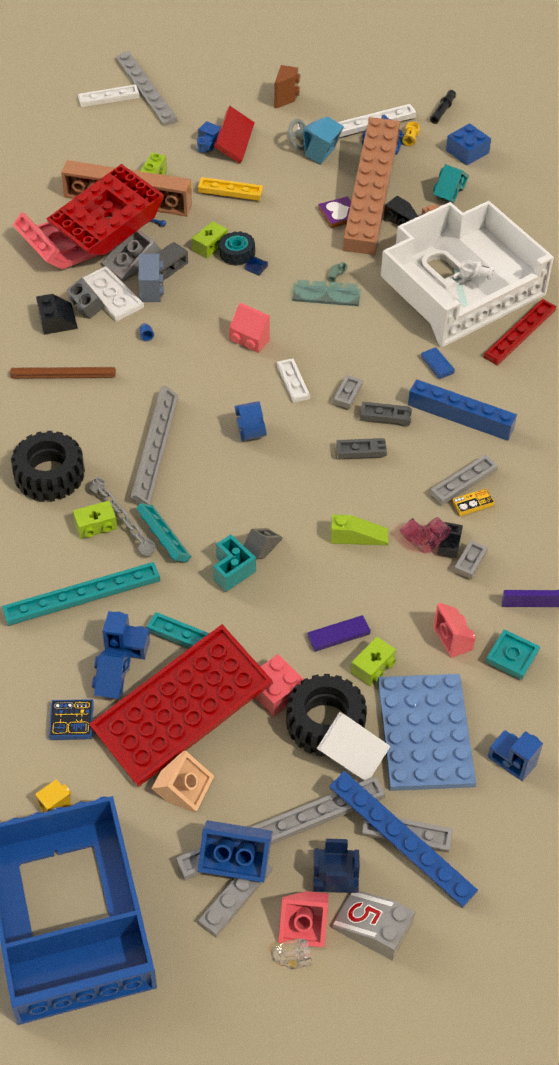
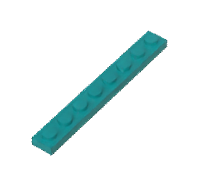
[2,562,160,626]

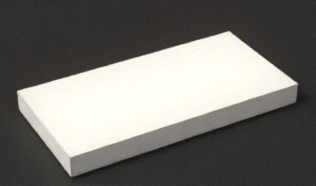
[83,266,144,322]

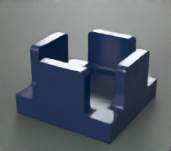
[313,839,360,893]

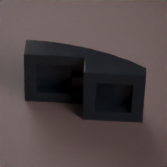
[438,522,463,558]

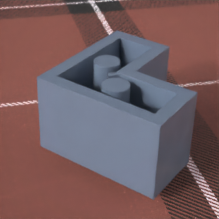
[139,254,164,302]

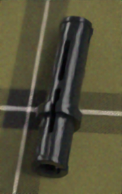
[430,90,456,124]

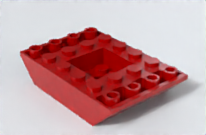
[46,164,164,255]

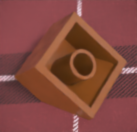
[274,65,301,108]

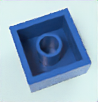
[446,123,491,165]

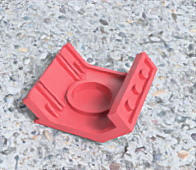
[13,212,99,269]

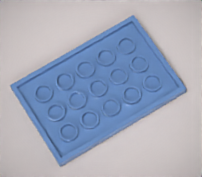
[378,674,476,791]

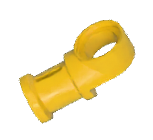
[402,122,420,146]

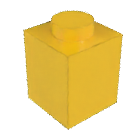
[35,779,71,812]

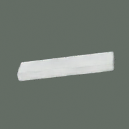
[78,85,140,108]

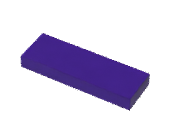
[501,590,559,607]
[307,615,371,652]

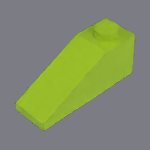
[331,514,388,545]

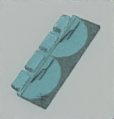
[292,279,361,306]

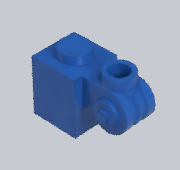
[197,121,221,153]

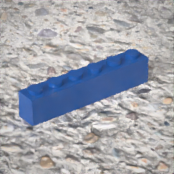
[408,379,517,441]

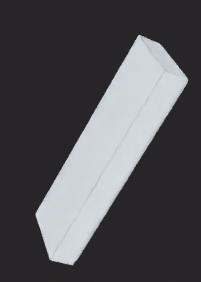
[277,358,310,403]

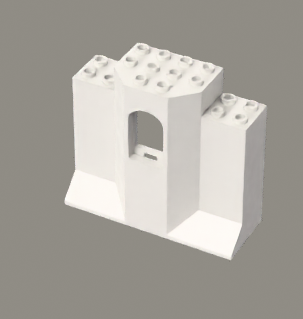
[381,201,554,348]

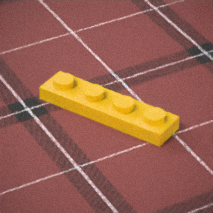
[198,177,263,201]

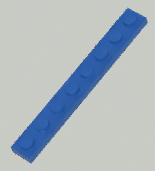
[330,771,478,908]

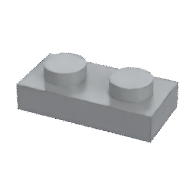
[333,375,363,409]
[454,540,488,579]

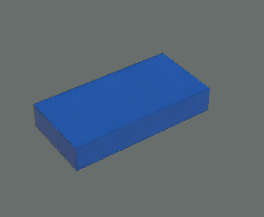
[421,347,455,379]

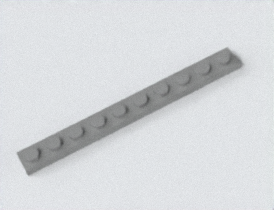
[176,776,385,880]

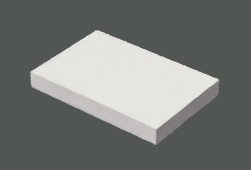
[317,712,390,781]

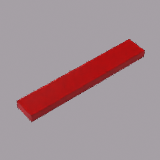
[483,299,557,366]

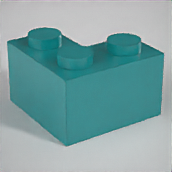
[433,164,469,203]
[213,534,256,592]

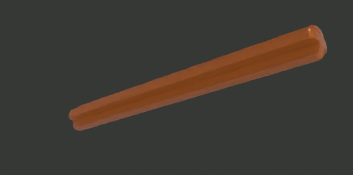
[10,367,116,378]

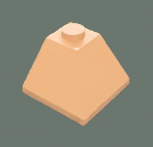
[152,751,214,812]

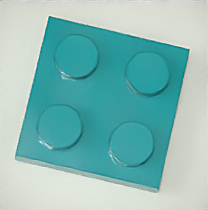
[486,629,540,680]

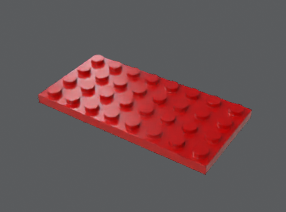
[89,624,273,787]

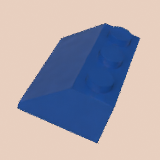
[197,820,273,883]

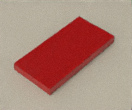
[214,106,255,164]

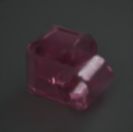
[399,517,451,553]

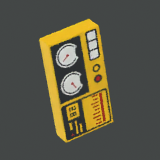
[452,489,495,516]

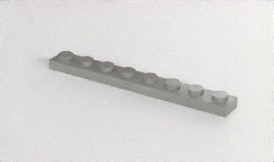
[116,51,178,126]
[131,385,178,505]

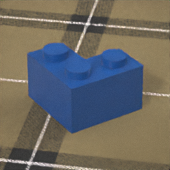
[102,611,150,660]
[92,647,132,699]
[488,730,543,782]

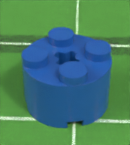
[234,401,267,441]

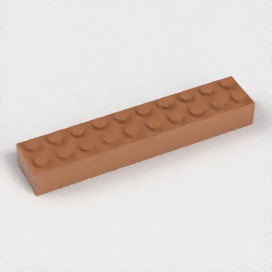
[343,117,400,255]

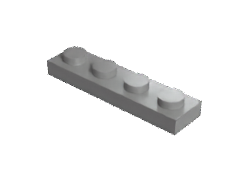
[430,454,498,505]
[362,818,453,852]
[198,864,273,938]

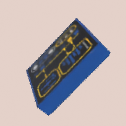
[49,699,94,740]

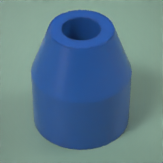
[139,323,154,341]

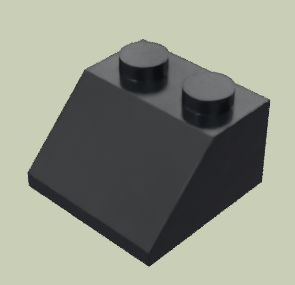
[36,294,78,335]

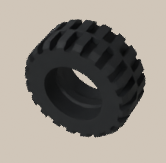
[11,431,85,502]
[286,674,367,757]

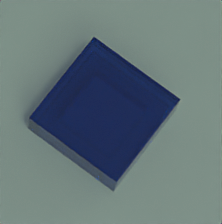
[245,256,268,276]

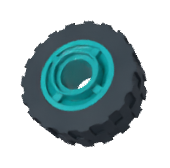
[219,231,256,265]

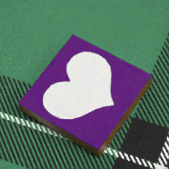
[318,196,351,228]

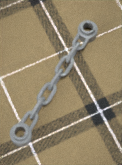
[89,477,155,556]

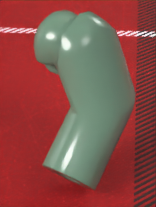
[328,262,348,282]

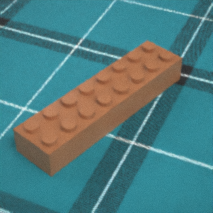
[61,160,192,217]

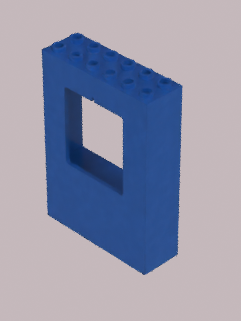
[0,796,157,1025]

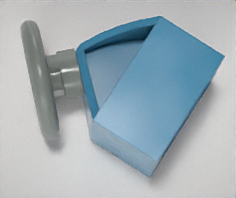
[288,117,344,165]

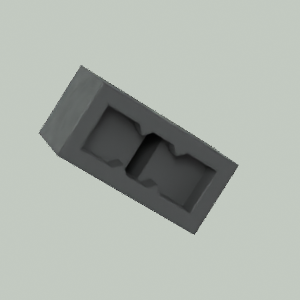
[67,277,105,318]

